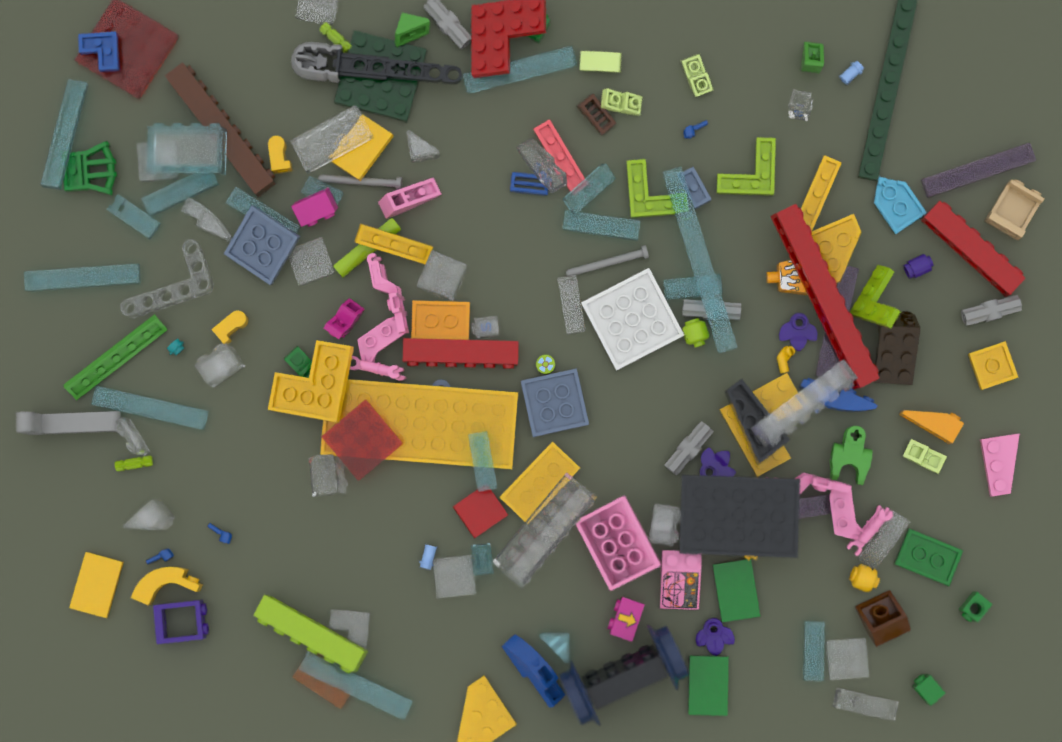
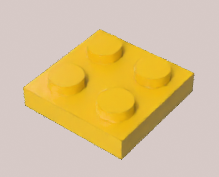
[968,341,1019,390]

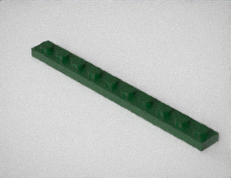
[858,0,918,181]

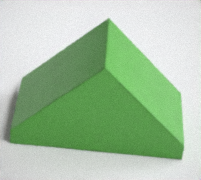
[395,13,430,47]
[801,42,824,73]

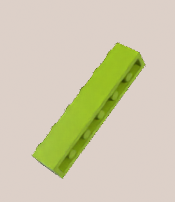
[253,595,368,673]

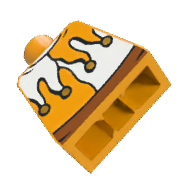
[766,260,808,295]

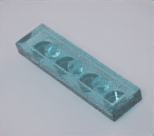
[141,166,219,217]
[226,187,301,234]
[562,210,641,241]

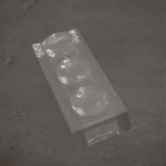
[557,275,586,335]

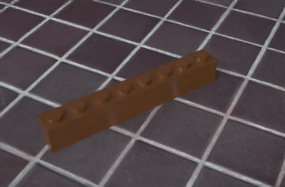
[165,62,276,197]

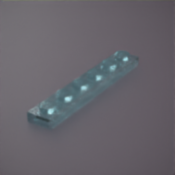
[463,46,577,94]
[40,80,88,190]
[24,264,141,291]
[91,386,209,430]
[298,651,413,720]

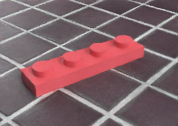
[533,119,588,194]

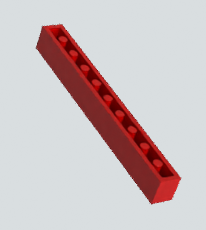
[770,204,880,390]

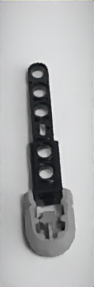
[291,42,462,85]

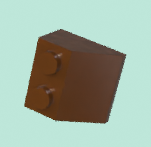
[855,590,911,647]

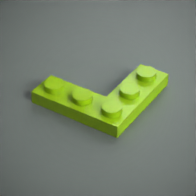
[716,137,776,196]
[626,159,688,218]
[850,265,900,329]

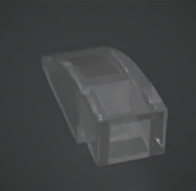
[517,138,567,193]
[181,197,233,242]
[859,511,910,569]
[833,687,899,721]

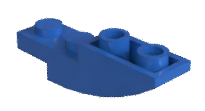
[799,378,878,412]
[501,634,565,708]

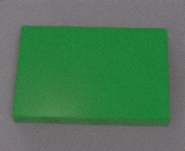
[894,528,963,586]
[712,559,760,622]
[688,655,729,716]

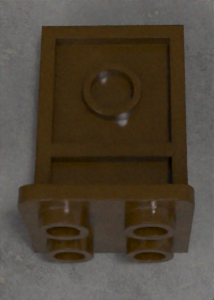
[874,311,921,385]

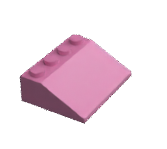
[574,495,661,591]

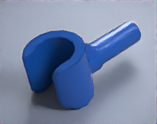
[683,120,708,139]
[207,523,232,544]
[146,549,174,564]

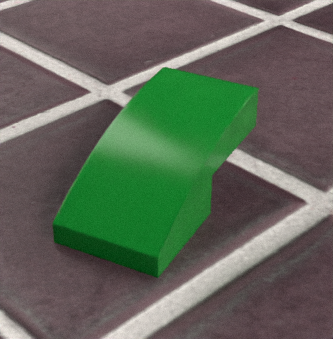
[283,346,312,378]

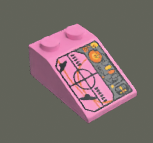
[660,550,701,610]

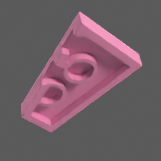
[980,433,1020,497]

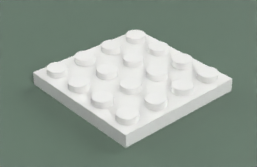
[581,268,684,371]

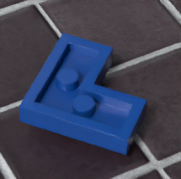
[78,32,119,72]

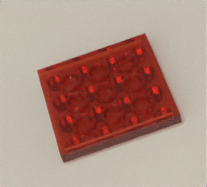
[74,0,179,99]

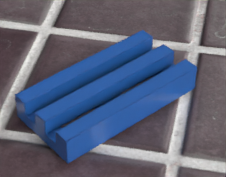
[510,172,550,196]

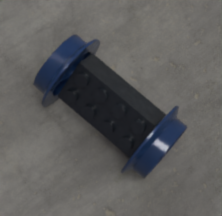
[559,625,689,726]

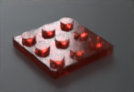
[321,399,403,481]

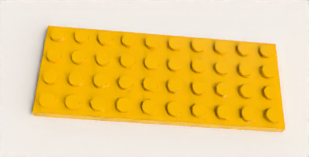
[320,379,518,469]

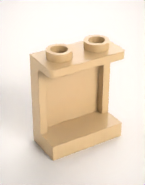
[985,179,1044,241]

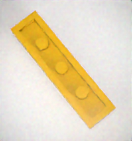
[801,155,842,230]
[354,223,433,265]

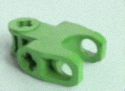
[829,426,872,485]

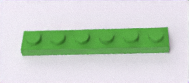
[63,314,168,400]

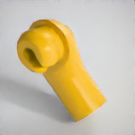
[777,346,795,374]

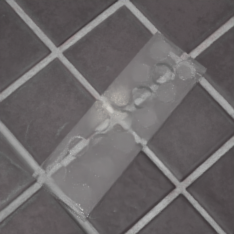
[492,473,597,588]

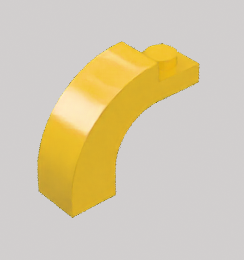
[131,567,203,605]

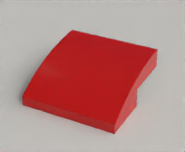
[453,483,508,539]

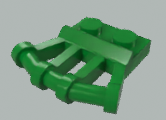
[62,141,117,196]

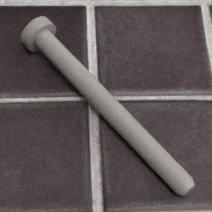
[318,175,402,190]
[566,245,649,277]

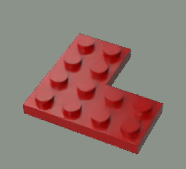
[471,0,546,78]

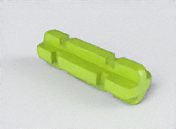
[320,22,351,53]
[115,456,153,471]

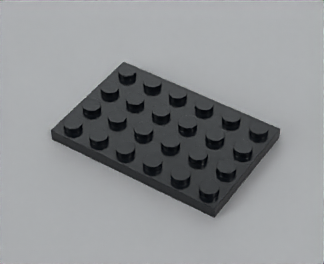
[679,475,800,558]

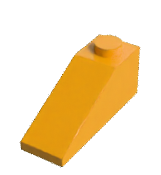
[899,410,964,444]

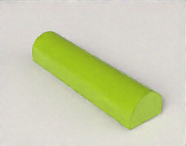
[333,218,402,278]

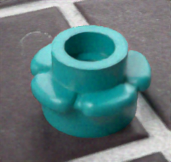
[167,338,184,356]

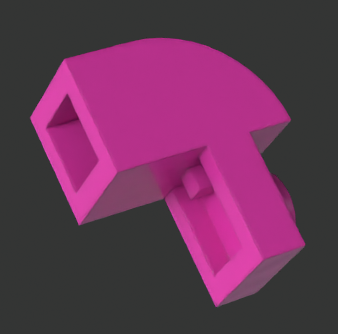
[324,298,365,339]

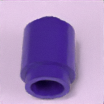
[903,254,934,279]

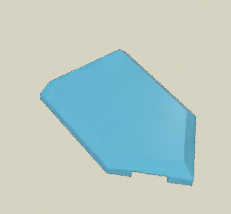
[874,177,927,234]

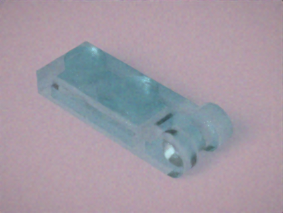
[107,194,161,239]

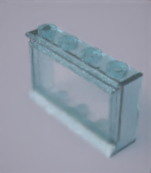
[145,123,227,175]

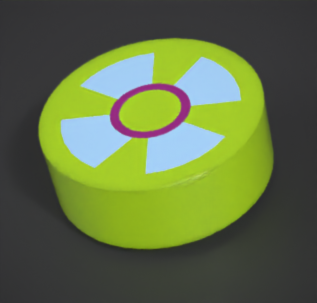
[536,355,555,374]

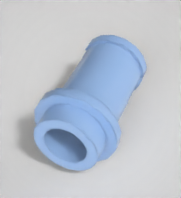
[839,61,864,85]
[419,544,437,570]

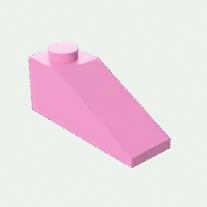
[378,177,441,219]

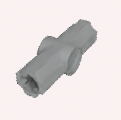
[423,0,472,50]
[961,295,1022,326]
[682,299,741,320]
[664,421,714,476]

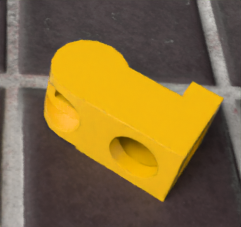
[268,136,293,174]
[211,310,248,346]

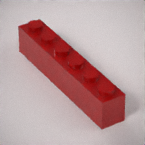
[921,201,1025,297]
[403,338,519,369]

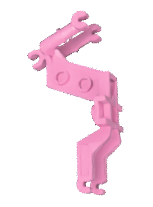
[350,253,409,381]
[765,472,893,556]

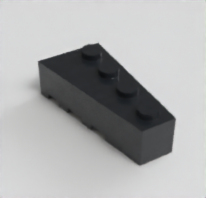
[725,379,790,465]

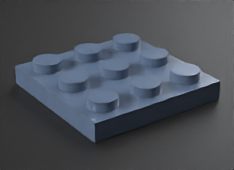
[224,205,300,285]
[521,368,589,437]

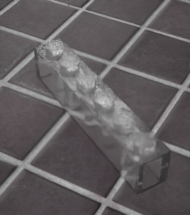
[751,359,858,447]

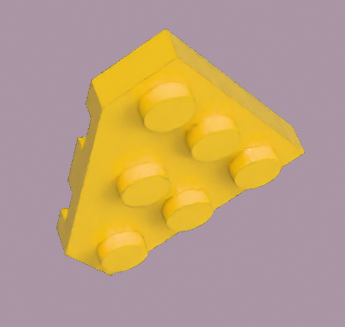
[812,214,862,283]
[457,675,517,742]

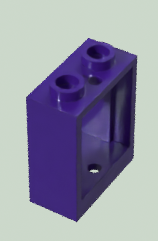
[153,600,209,644]

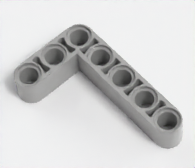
[16,411,121,435]

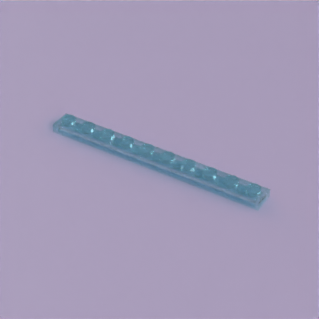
[663,167,738,354]

